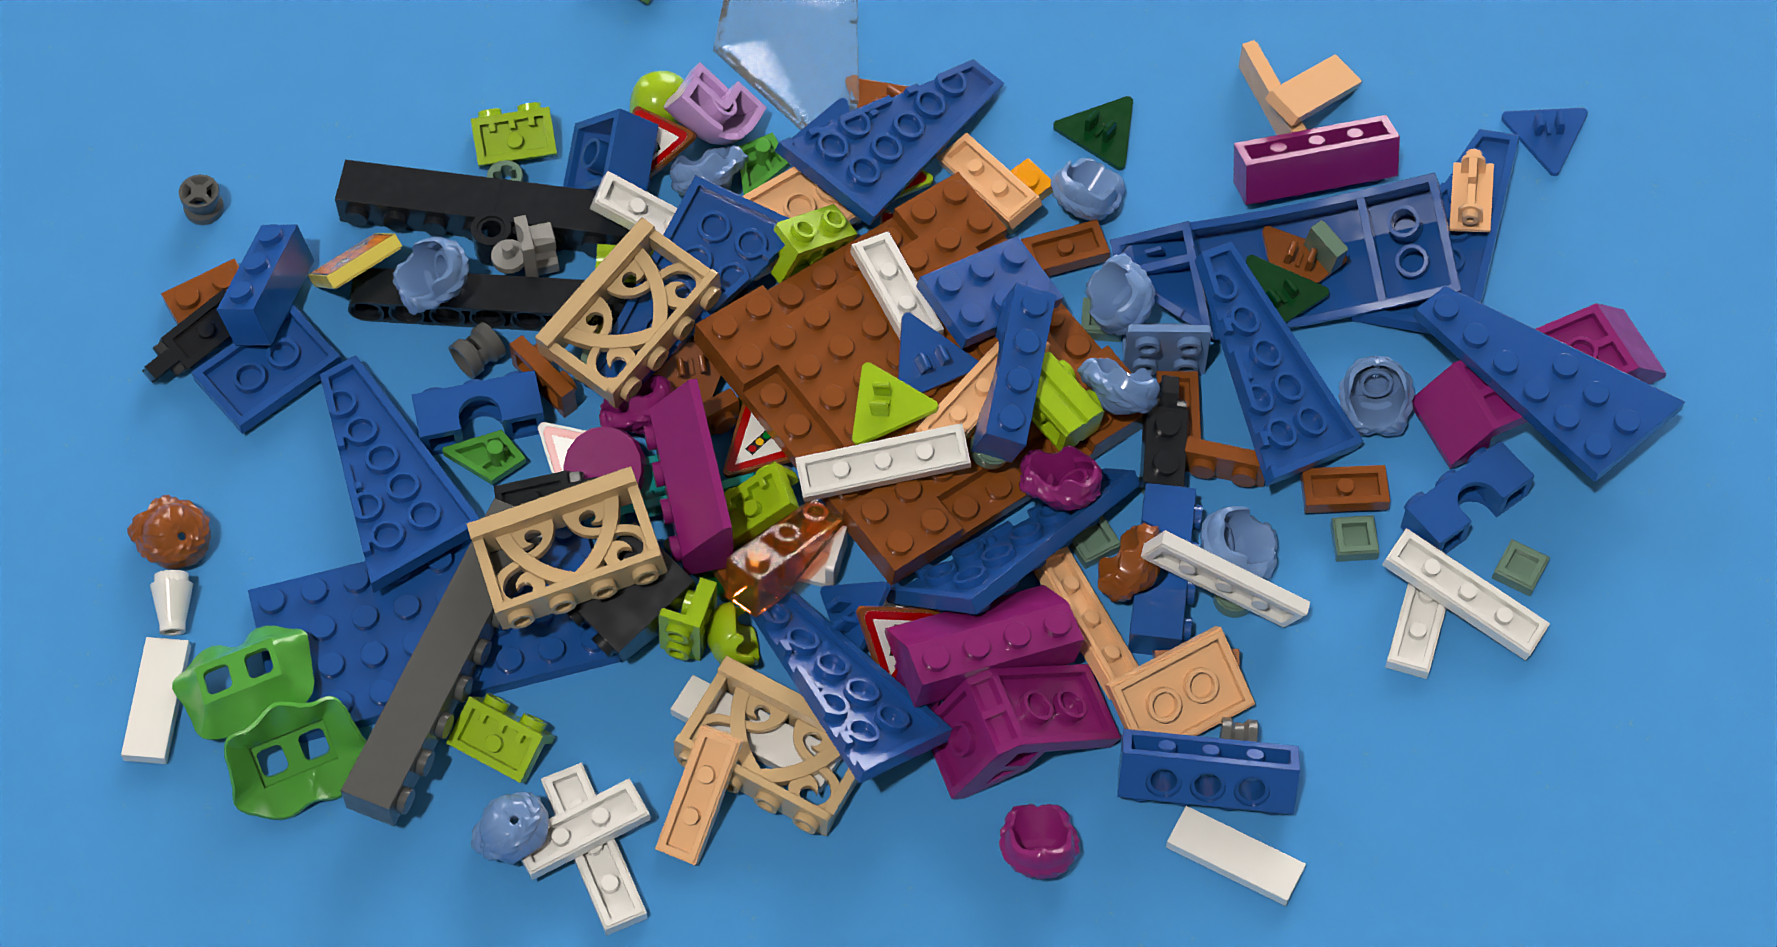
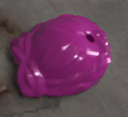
[599,375,675,435]
[1019,445,1102,511]
[999,804,1080,879]

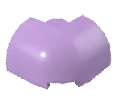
[664,62,767,145]

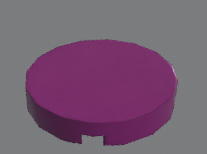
[563,426,646,490]

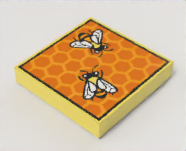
[308,233,402,289]

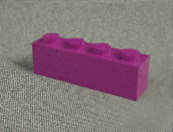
[1233,115,1400,205]

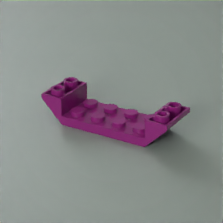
[1412,303,1667,469]

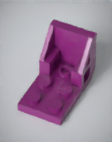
[931,664,1121,799]

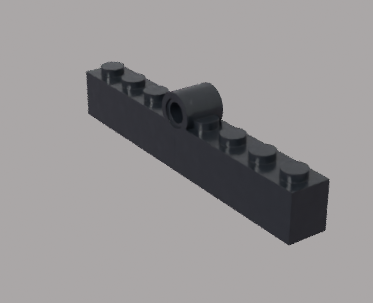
[335,159,630,267]

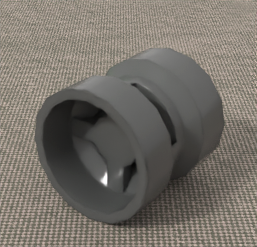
[449,322,507,379]

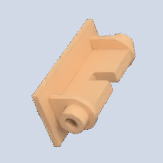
[1449,149,1494,232]

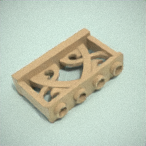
[535,217,721,409]
[467,466,668,630]
[674,656,858,836]

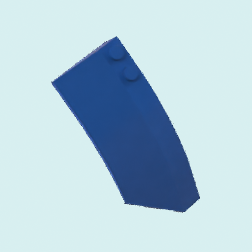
[1110,172,1462,340]

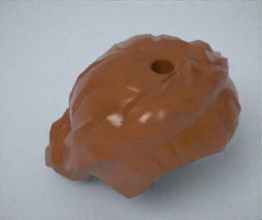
[127,495,211,569]
[1098,523,1160,602]

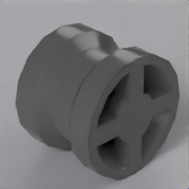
[179,174,224,225]
[1219,717,1258,742]

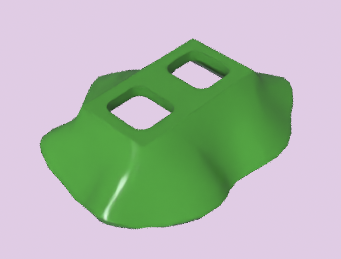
[172,626,314,740]
[224,696,367,820]

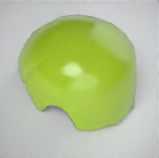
[629,71,684,124]
[706,602,760,667]

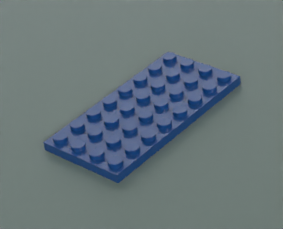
[248,521,621,743]

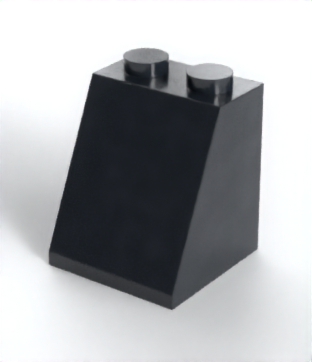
[565,521,697,661]

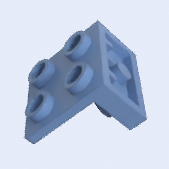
[1122,323,1211,375]

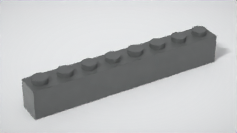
[341,499,542,827]

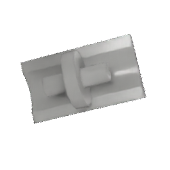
[491,215,560,277]

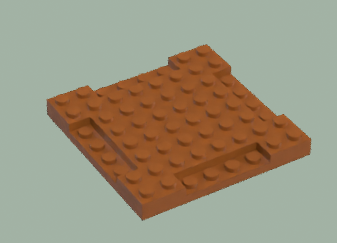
[694,172,1143,586]

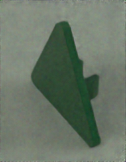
[1053,96,1133,171]
[1245,255,1329,324]

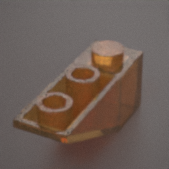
[724,500,845,618]

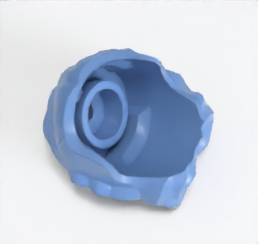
[670,146,749,196]
[1051,158,1126,220]
[393,237,469,315]
[1085,253,1155,335]
[1338,356,1415,436]
[1077,358,1160,415]
[1200,506,1278,579]
[471,792,549,865]

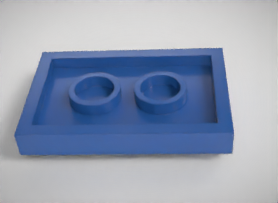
[916,236,1064,349]
[191,304,342,434]

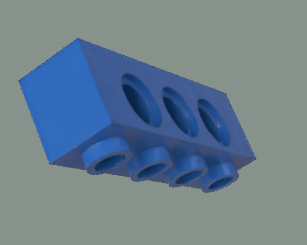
[1117,729,1300,815]

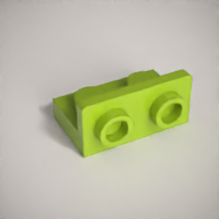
[471,102,557,168]
[771,204,858,283]
[724,461,800,550]
[658,577,717,661]
[446,693,556,783]

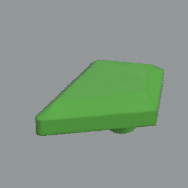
[738,132,790,195]
[442,430,527,485]

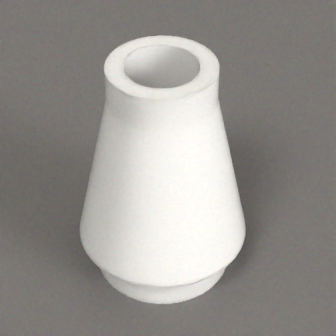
[150,570,193,636]

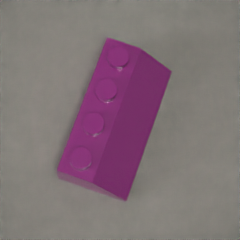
[643,378,735,575]
[884,585,1084,707]

